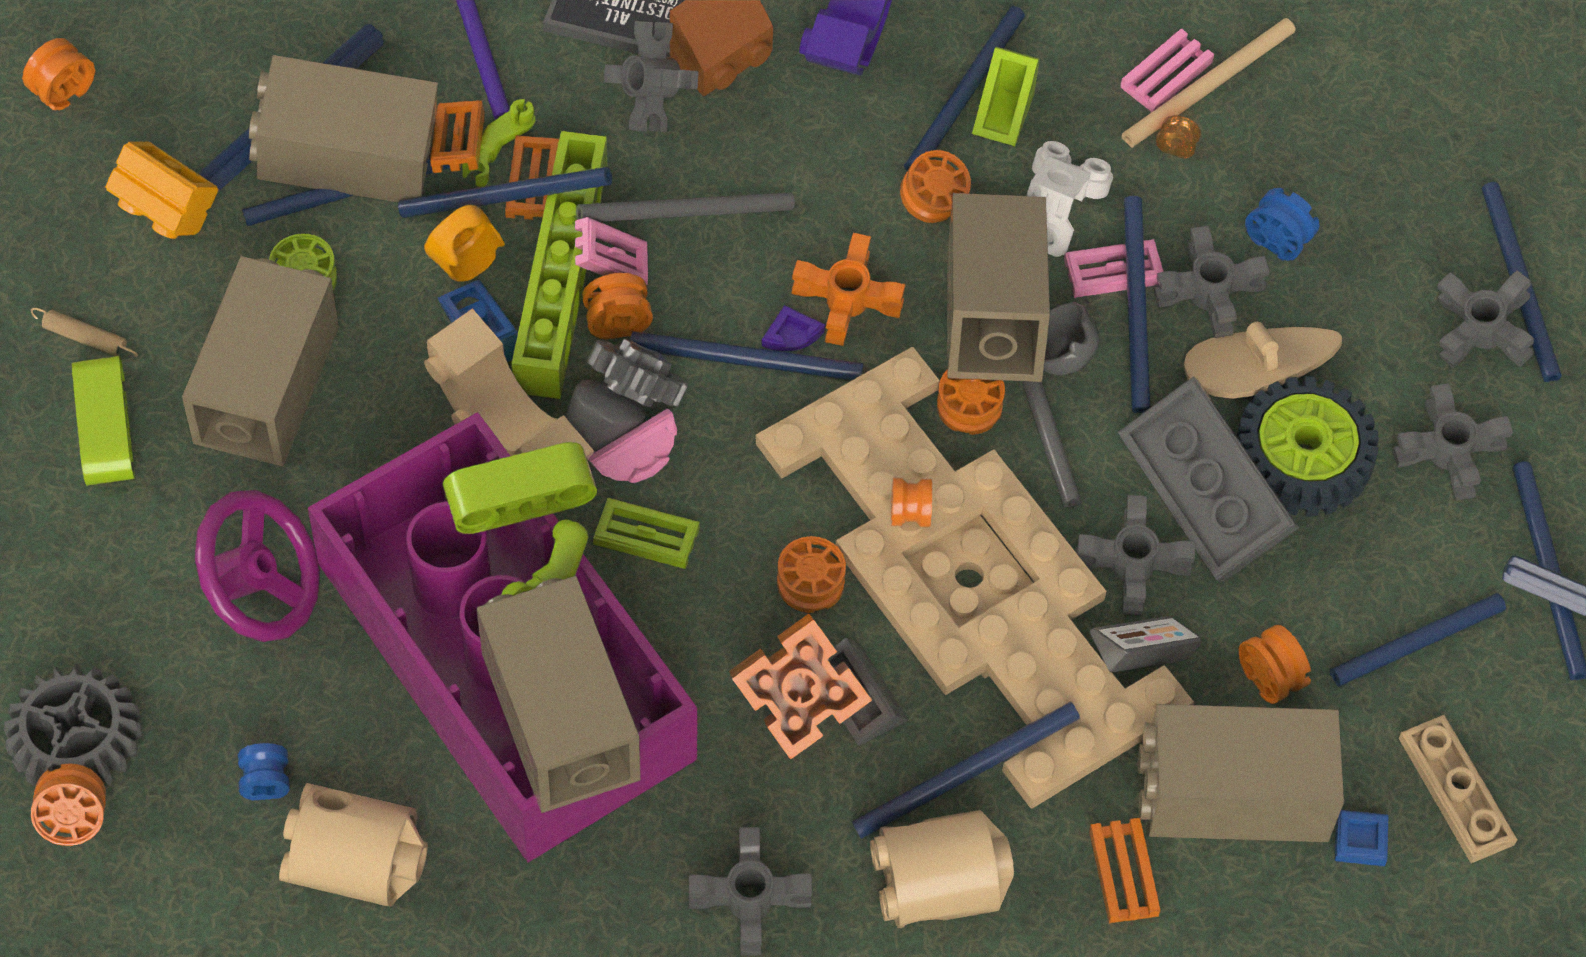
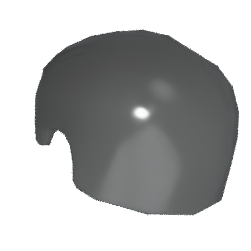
[1043,302,1099,376]

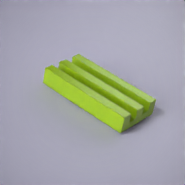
[593,498,700,569]

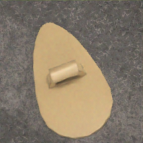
[1184,322,1342,399]

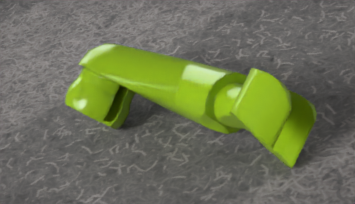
[462,99,535,187]
[501,519,588,596]

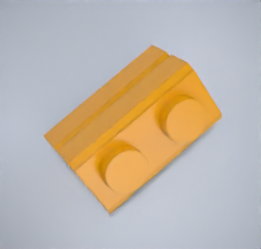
[105,141,219,239]

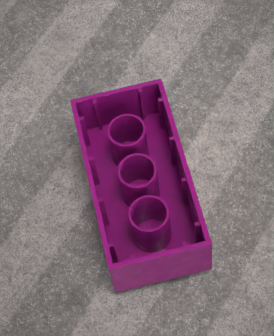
[308,412,697,863]

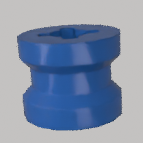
[238,743,290,801]

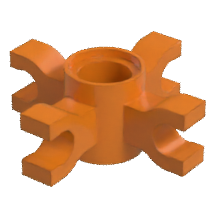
[792,233,905,346]

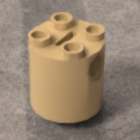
[279,783,428,907]
[870,810,1014,928]

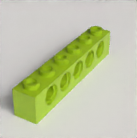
[512,131,608,399]

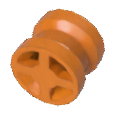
[891,478,932,527]

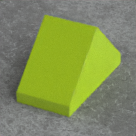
[972,47,1039,146]

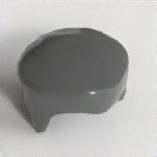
[565,379,646,451]

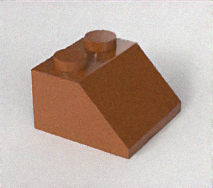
[670,0,773,96]

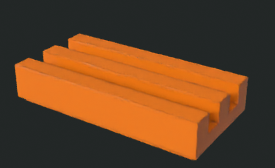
[430,100,485,173]
[505,135,559,220]
[1089,818,1160,923]

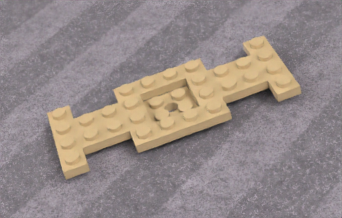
[756,347,1194,809]

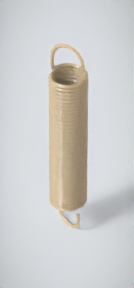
[31,308,138,357]

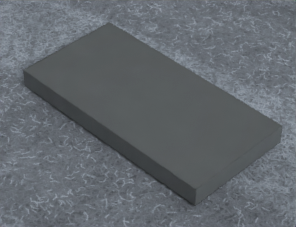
[1118,376,1299,583]

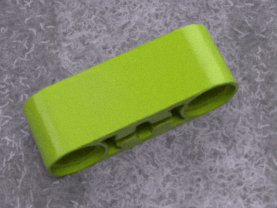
[72,356,135,486]
[443,442,597,534]

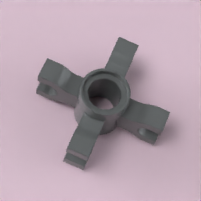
[604,21,699,132]
[1154,226,1270,338]
[1437,270,1534,368]
[1392,383,1513,501]
[1075,495,1195,615]
[689,827,812,956]

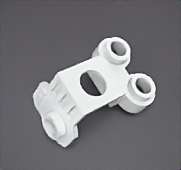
[1027,141,1113,257]

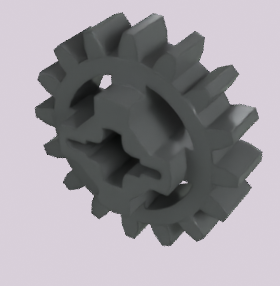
[587,339,688,407]

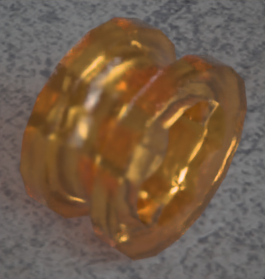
[1156,115,1202,159]

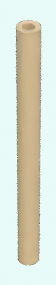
[1122,18,1295,148]

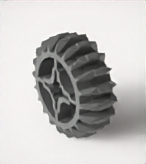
[4,663,142,787]

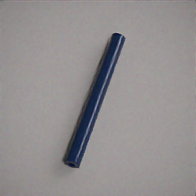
[1330,593,1506,687]

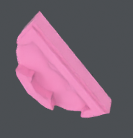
[588,409,677,483]

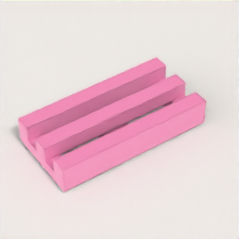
[1121,29,1214,112]
[575,217,648,285]
[1064,239,1163,298]

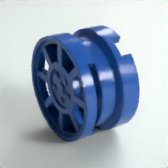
[1245,188,1320,261]

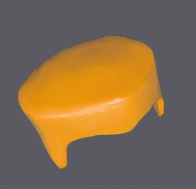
[424,205,505,282]

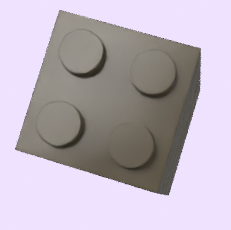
[249,55,438,202]
[947,193,1050,382]
[182,256,339,466]
[477,576,640,813]
[1137,704,1344,842]

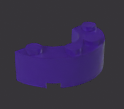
[799,0,892,75]

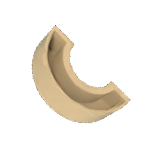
[424,308,594,459]

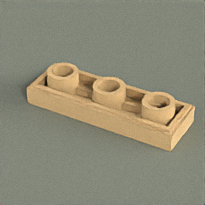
[1399,715,1517,863]

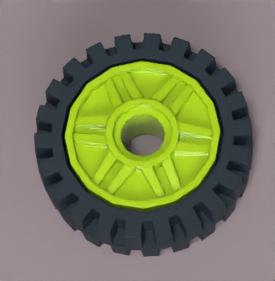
[1236,377,1379,517]

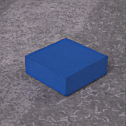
[1335,810,1388,866]

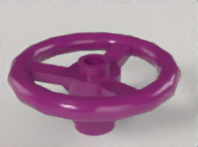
[194,490,320,642]

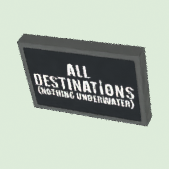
[543,0,685,57]

